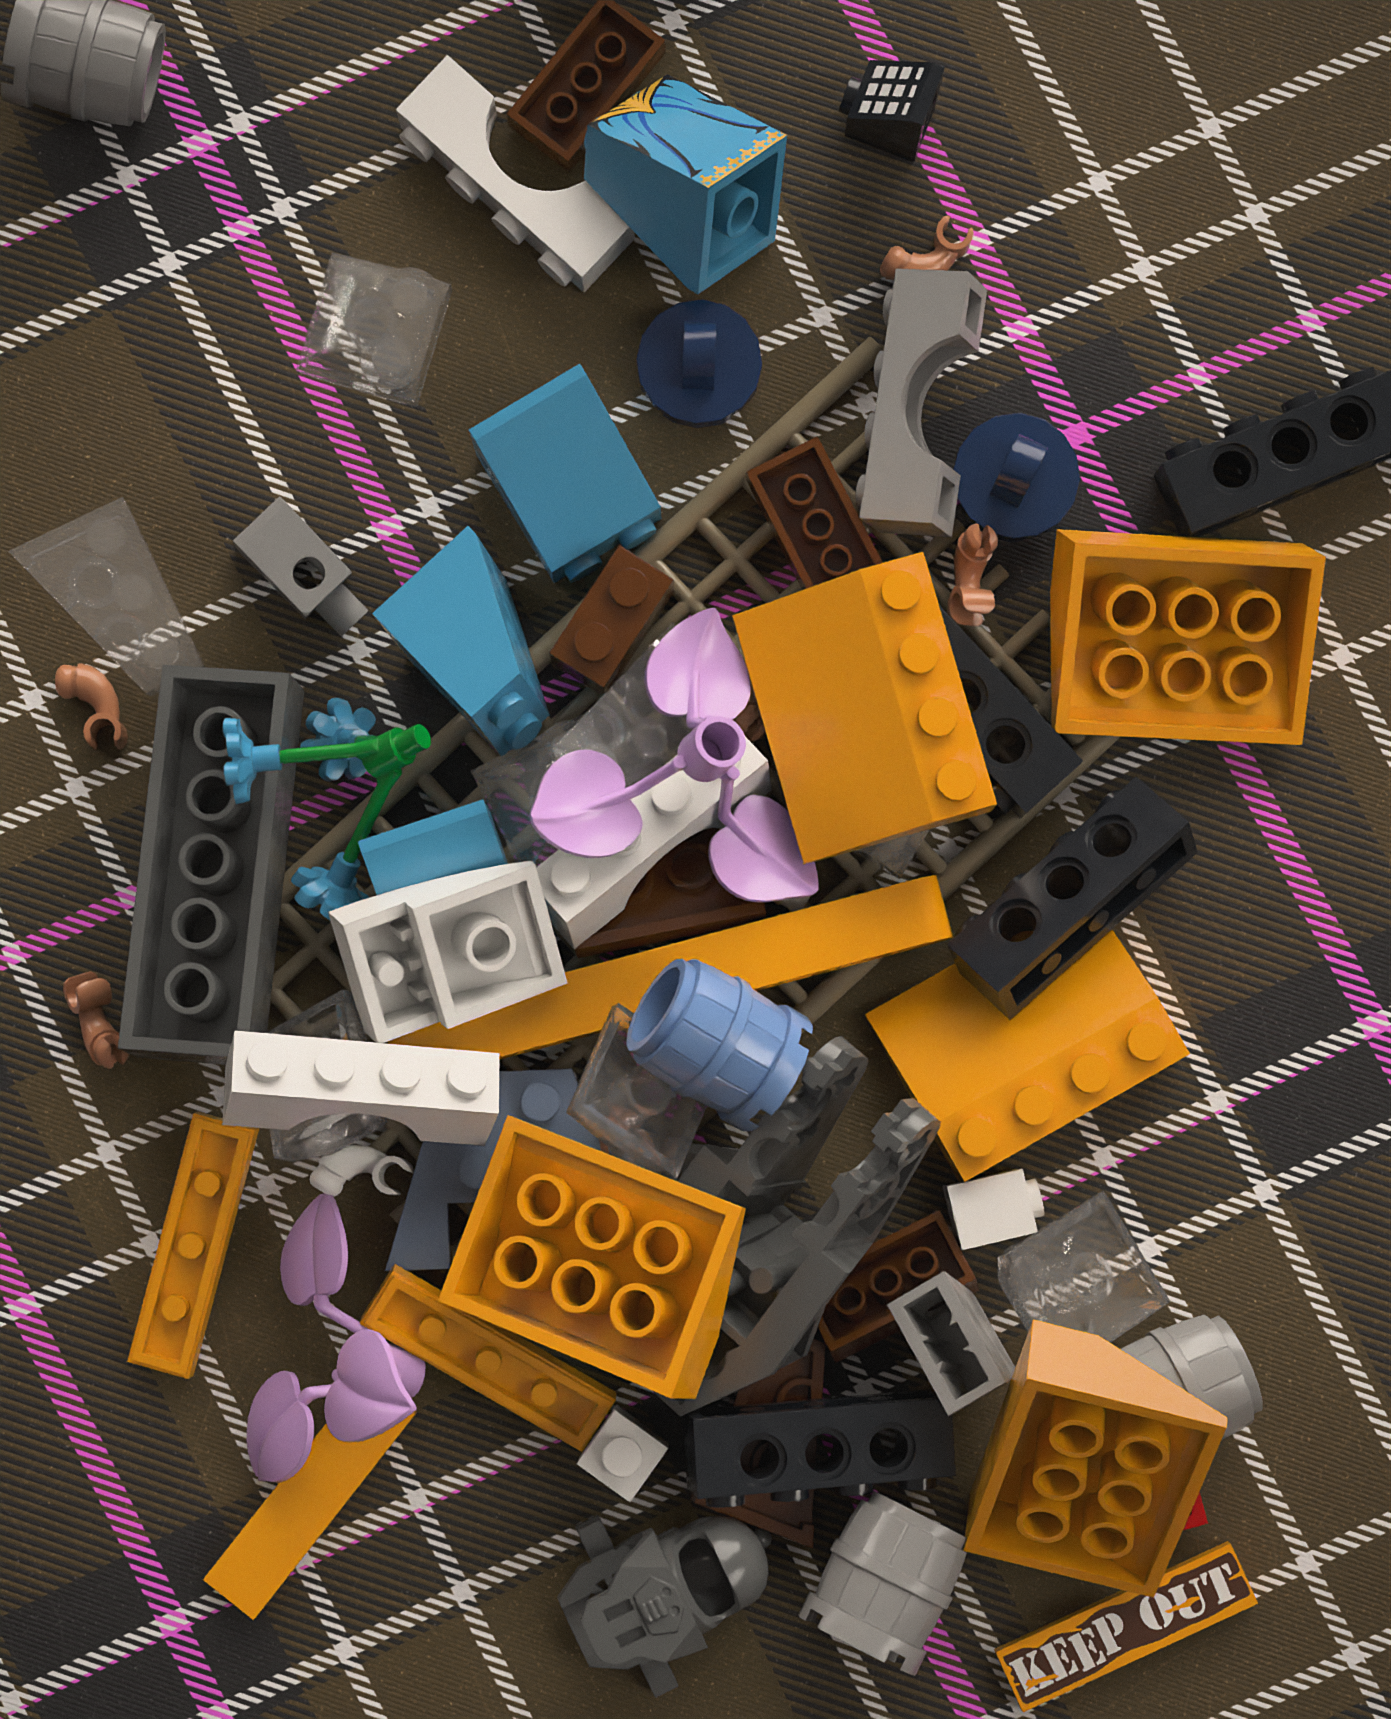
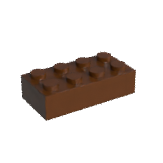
[506,0,666,173]
[746,436,883,590]
[818,1210,980,1363]

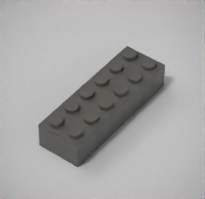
[118,665,304,1065]

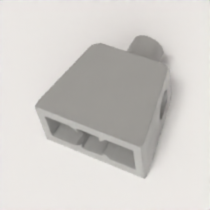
[233,496,369,637]
[887,1271,1015,1416]

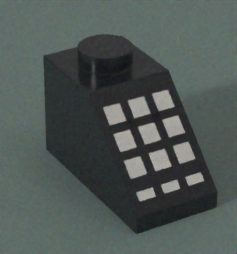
[839,60,945,162]

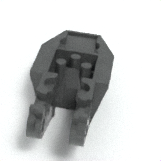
[653,1036,941,1417]

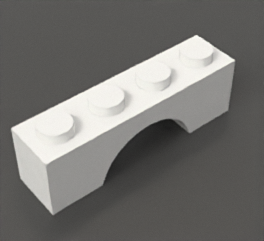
[396,55,635,292]
[536,737,772,949]
[222,1031,499,1146]

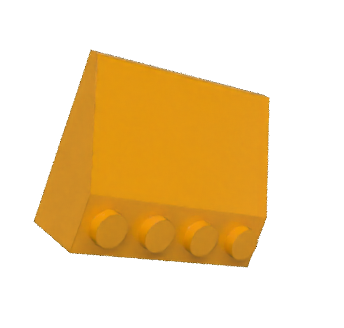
[1050,529,1326,745]
[732,552,997,865]
[864,895,1190,1182]
[438,1115,746,1399]
[963,1320,1227,1598]

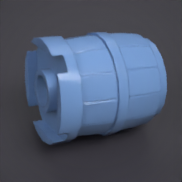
[626,959,813,1131]

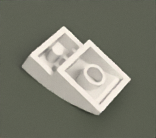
[328,861,568,1043]

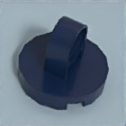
[636,299,762,428]
[953,413,1080,543]

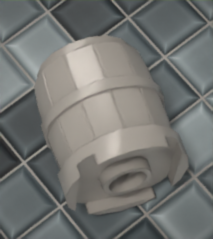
[1,0,166,126]
[1121,1315,1263,1439]
[798,1490,967,1676]

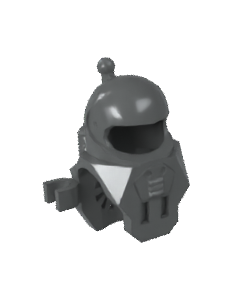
[557,1515,772,1698]

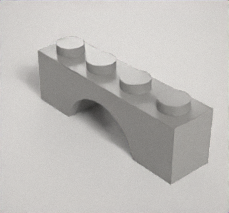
[856,269,987,538]

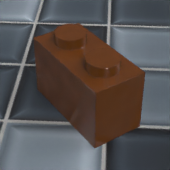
[549,545,674,698]

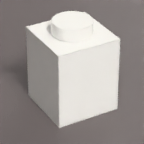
[942,1169,1045,1250]
[577,1404,669,1502]

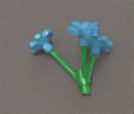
[222,698,431,921]

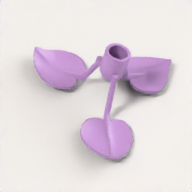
[529,608,818,903]
[247,1193,426,1483]

